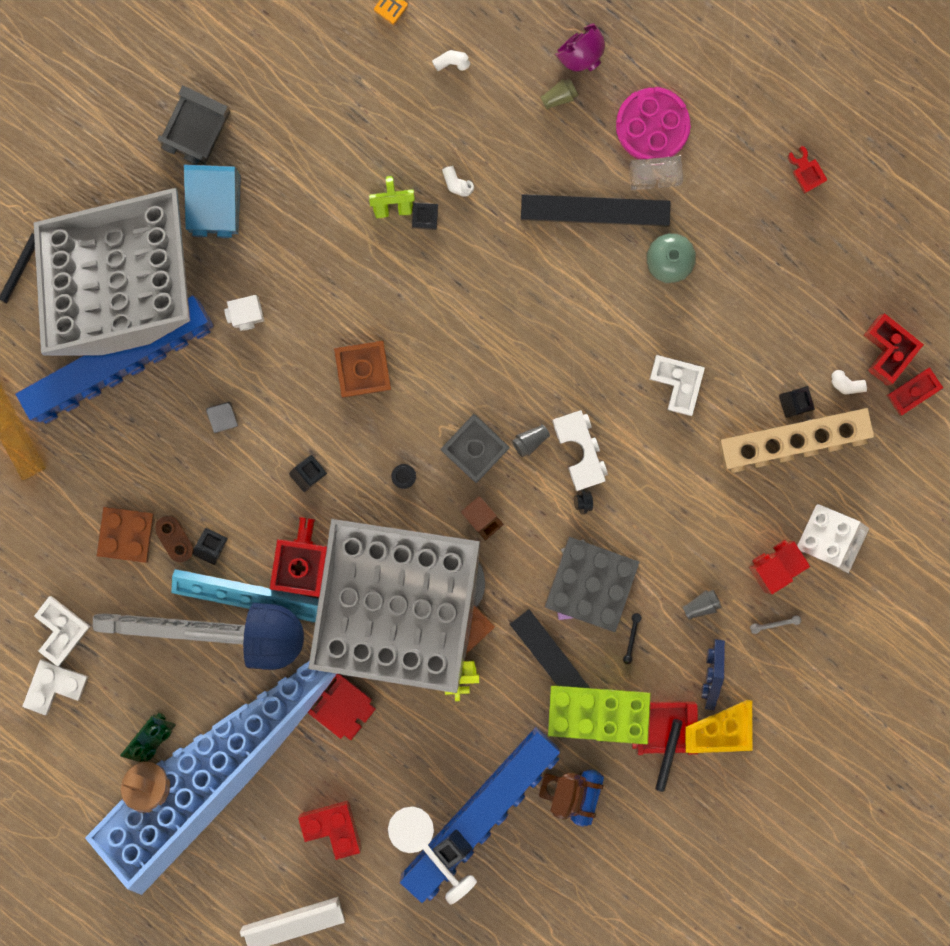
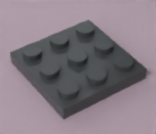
[544,537,640,632]

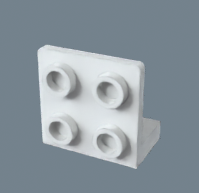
[797,504,869,573]

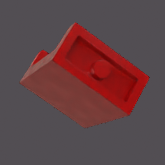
[631,702,698,755]

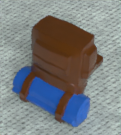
[539,770,604,827]

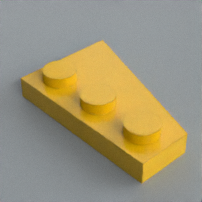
[686,700,753,753]

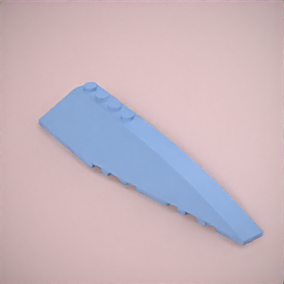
[85,661,336,895]

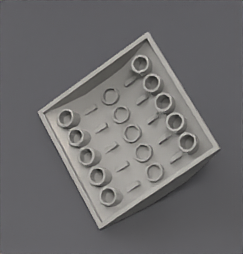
[34,188,190,356]
[308,519,480,693]

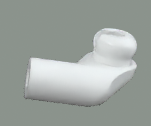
[432,50,470,71]
[442,166,474,197]
[831,370,867,395]

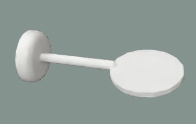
[388,807,477,905]

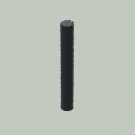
[0,233,35,303]
[655,719,683,792]

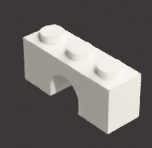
[552,410,608,491]

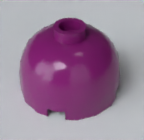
[555,23,605,72]

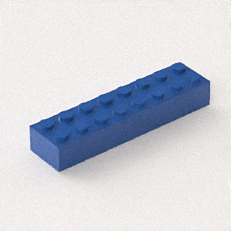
[15,295,214,424]
[400,727,560,903]

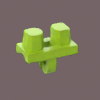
[369,176,415,218]

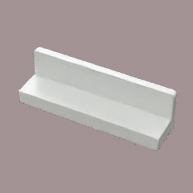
[240,897,345,946]

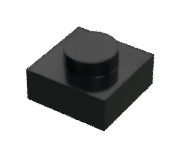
[412,202,438,230]

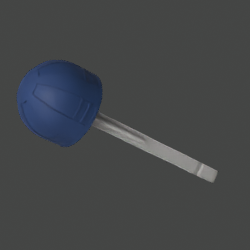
[93,603,304,670]

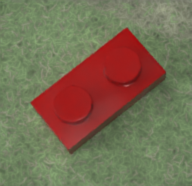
[886,367,943,416]

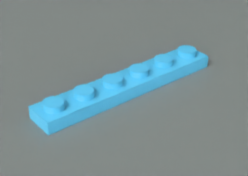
[171,569,319,622]

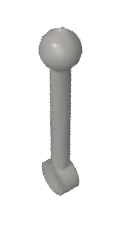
[750,615,801,634]

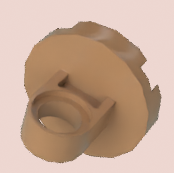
[121,762,170,813]

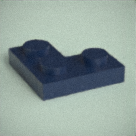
[701,639,725,711]

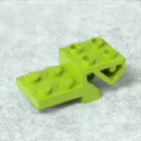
[548,686,651,744]

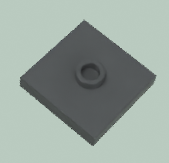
[440,414,510,484]

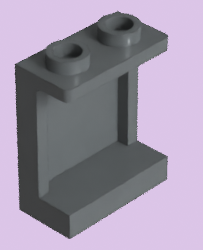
[157,85,231,165]

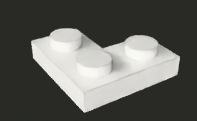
[649,355,705,416]
[34,596,91,666]
[22,659,88,715]

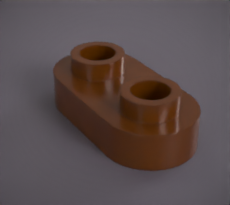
[155,516,194,562]

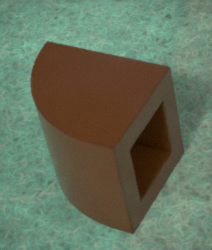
[461,496,504,541]

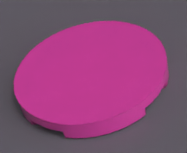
[616,87,691,162]

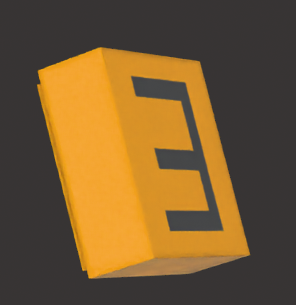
[374,0,408,26]

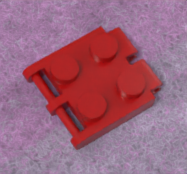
[307,674,376,740]

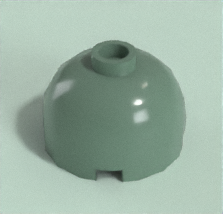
[646,233,696,283]

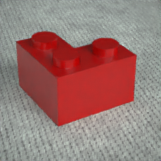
[863,313,924,386]
[749,540,810,595]
[298,800,362,860]

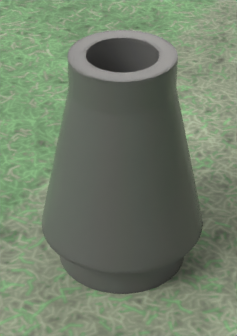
[512,424,550,457]
[683,590,722,620]

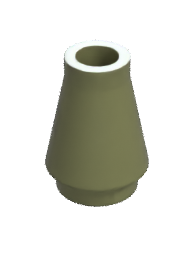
[540,78,579,110]

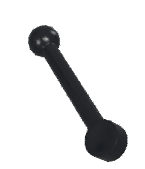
[623,613,642,664]

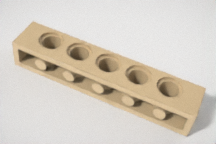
[718,408,874,473]

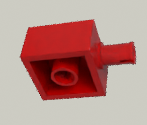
[270,517,327,597]

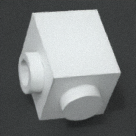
[224,295,264,331]

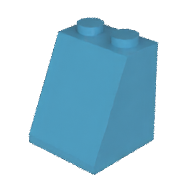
[184,165,241,238]

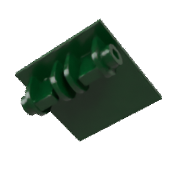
[120,712,176,762]

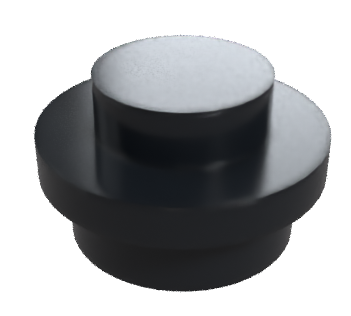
[391,464,416,489]
[574,489,593,515]

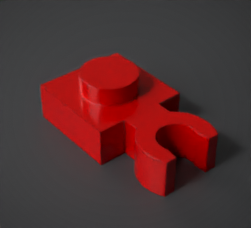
[787,146,827,194]

